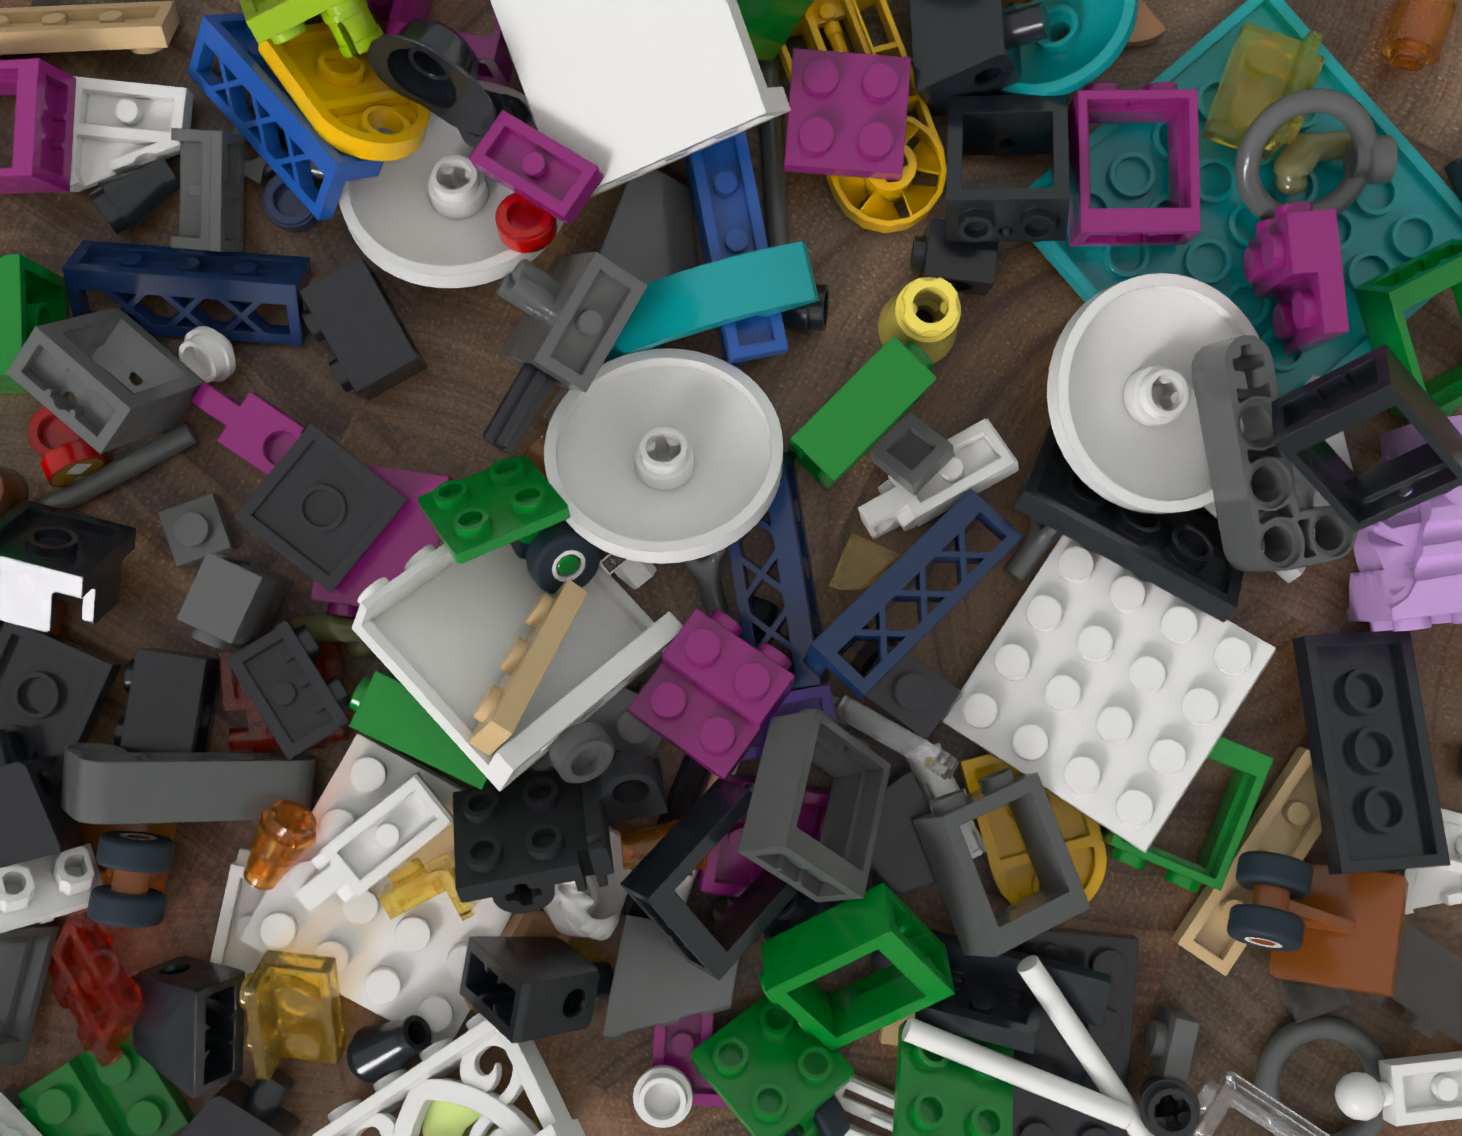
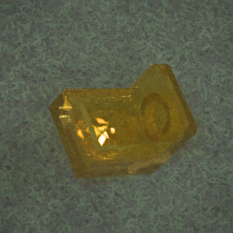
[379,851,476,921]

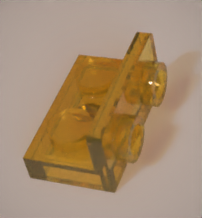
[1201,22,1324,160]
[240,950,346,1080]

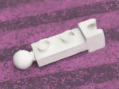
[1335,1051,1462,1126]

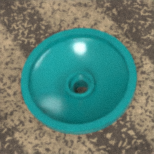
[999,0,1139,96]

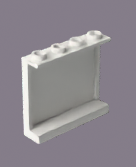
[490,0,791,197]
[352,543,683,792]

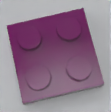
[784,48,911,181]

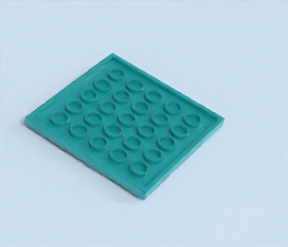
[1028,0,1462,397]

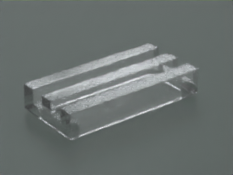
[835,695,960,780]

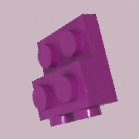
[1243,202,1349,354]
[627,608,795,781]

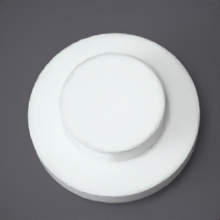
[179,326,236,383]
[633,1065,693,1128]

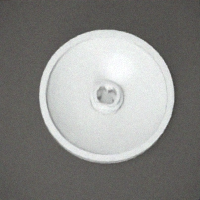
[339,80,564,288]
[1047,273,1260,514]
[544,348,783,564]

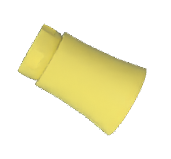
[878,277,961,364]

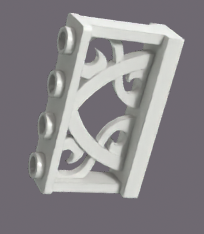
[312,1013,586,1136]

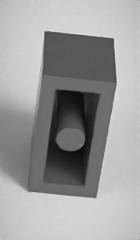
[176,552,295,650]

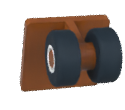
[66,821,178,928]
[1227,851,1409,997]

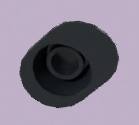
[367,19,497,136]

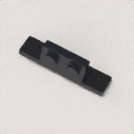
[871,929,1113,1054]

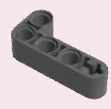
[1191,335,1356,572]
[60,743,316,825]

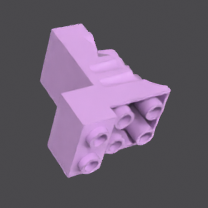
[1346,415,1462,632]

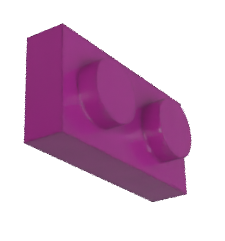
[469,110,604,226]

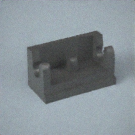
[170,128,245,252]

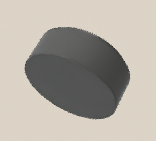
[550,722,615,783]

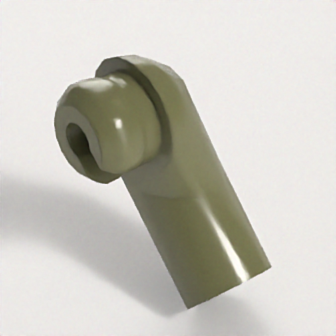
[1272,129,1352,194]
[291,613,374,659]

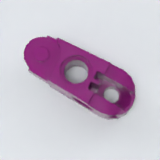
[191,381,307,475]

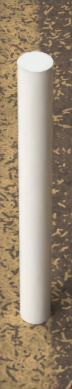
[1017,955,1154,1136]
[902,1017,1133,1129]

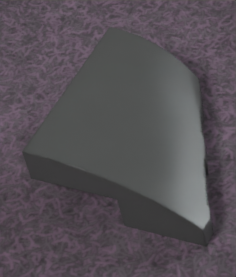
[599,170,698,284]
[603,915,741,1041]

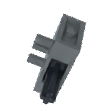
[483,252,648,454]

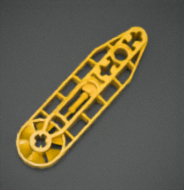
[779,0,947,233]

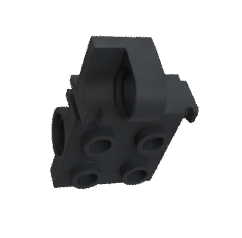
[453,750,668,914]

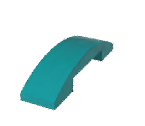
[605,241,819,362]

